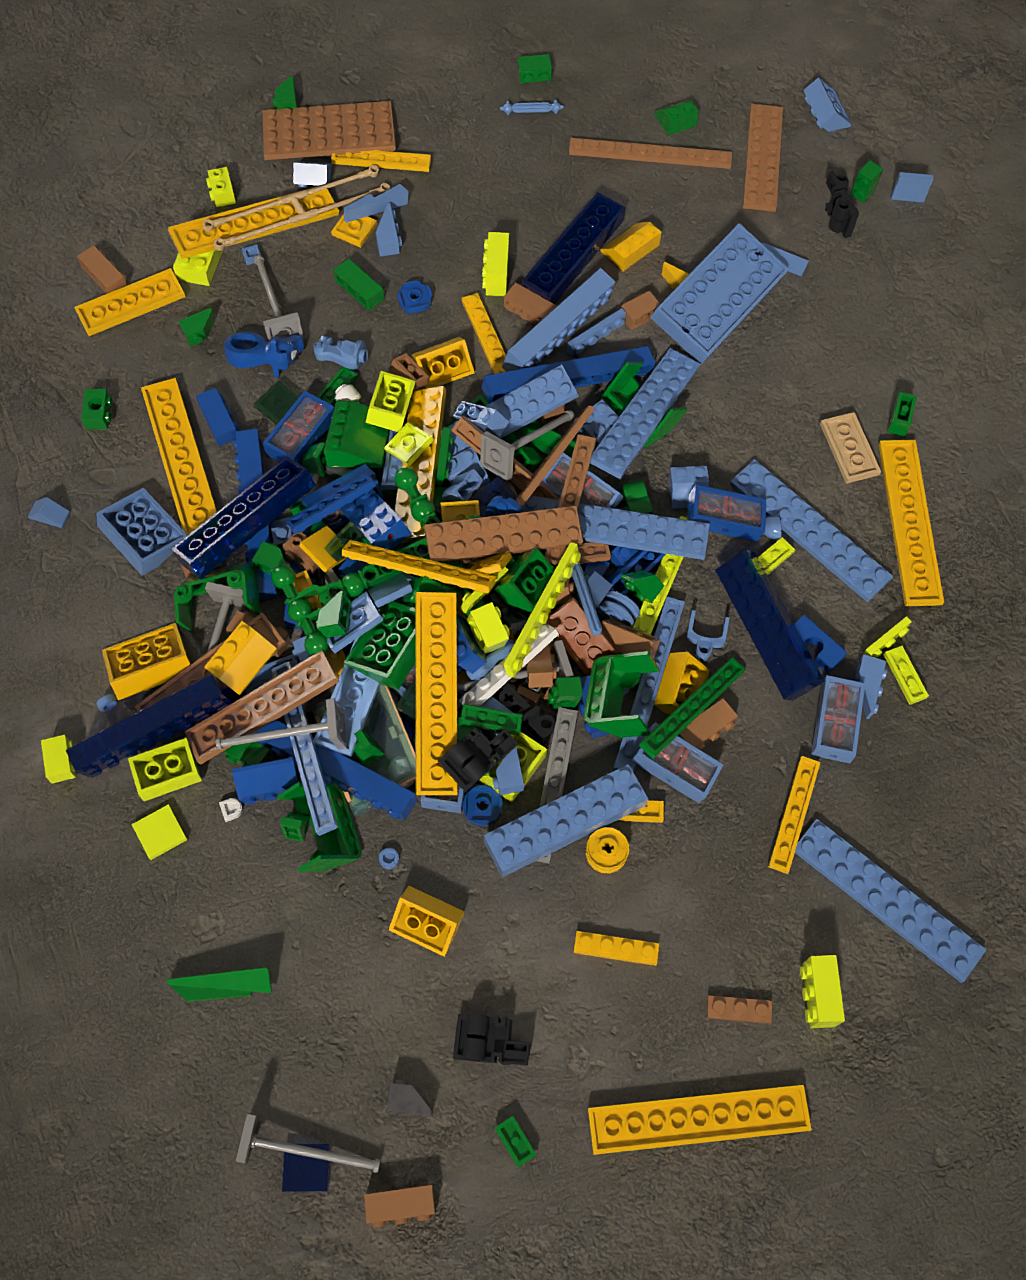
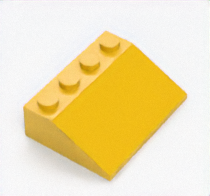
[102,623,191,700]

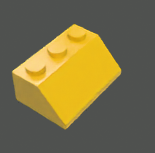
[600,222,662,271]
[411,337,475,389]
[204,621,277,695]
[654,652,710,715]
[389,886,465,957]

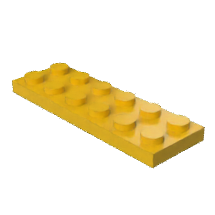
[74,268,185,336]

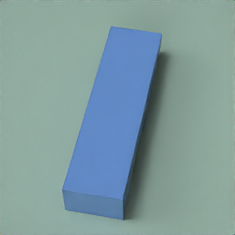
[344,184,409,223]

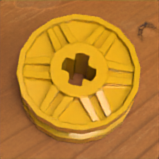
[586,827,629,874]

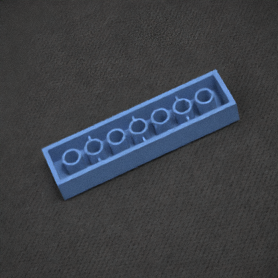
[502,268,616,371]
[484,764,648,878]

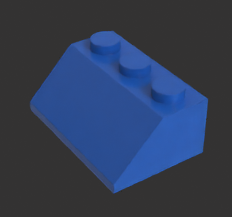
[232,757,300,805]

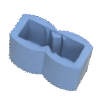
[442,469,482,502]

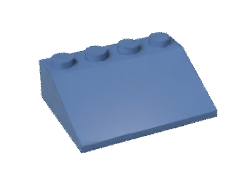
[96,488,189,576]

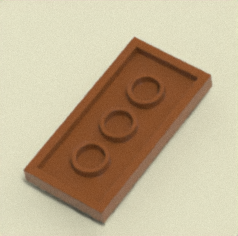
[546,597,620,676]

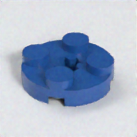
[398,281,432,314]
[485,496,523,517]
[462,785,503,826]

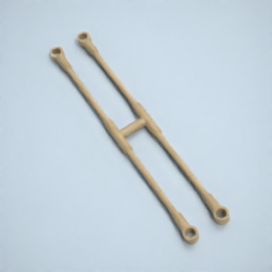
[203,165,390,251]

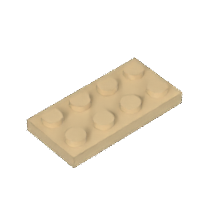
[820,412,881,484]

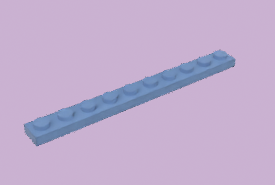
[613,597,685,771]
[271,661,338,836]

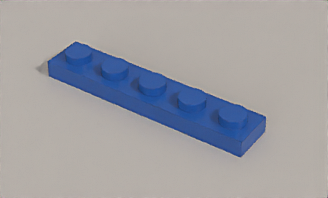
[285,473,376,535]

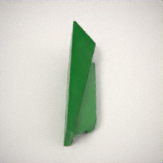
[521,421,592,470]
[167,967,272,1002]

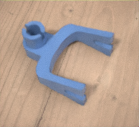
[686,610,730,662]

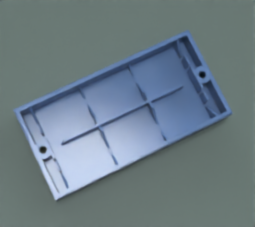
[650,223,789,365]

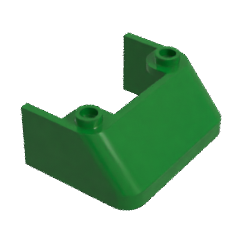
[600,361,688,448]
[174,562,260,633]
[584,651,659,738]
[277,782,362,872]

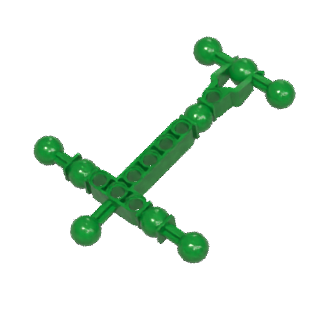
[271,466,486,655]

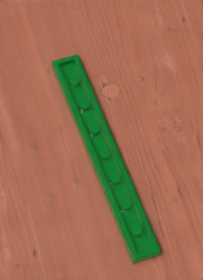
[638,657,746,759]

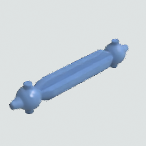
[500,100,564,115]

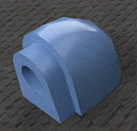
[763,515,781,539]

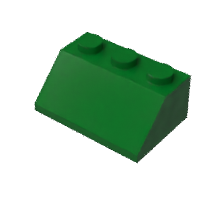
[495,547,555,612]

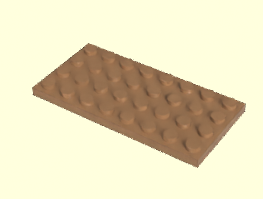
[262,101,396,160]

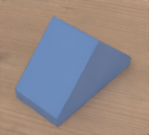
[28,497,70,528]

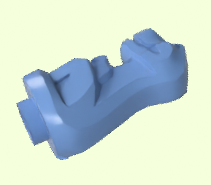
[313,335,368,370]
[465,638,515,681]

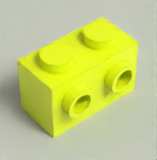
[206,167,236,207]
[41,735,78,783]

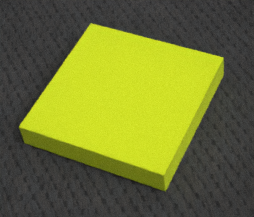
[384,422,434,466]
[132,804,187,860]

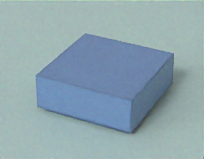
[241,244,261,265]

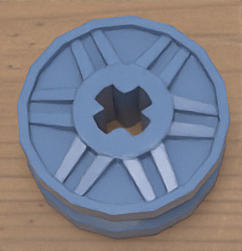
[597,591,640,627]

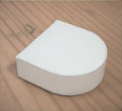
[219,798,243,822]

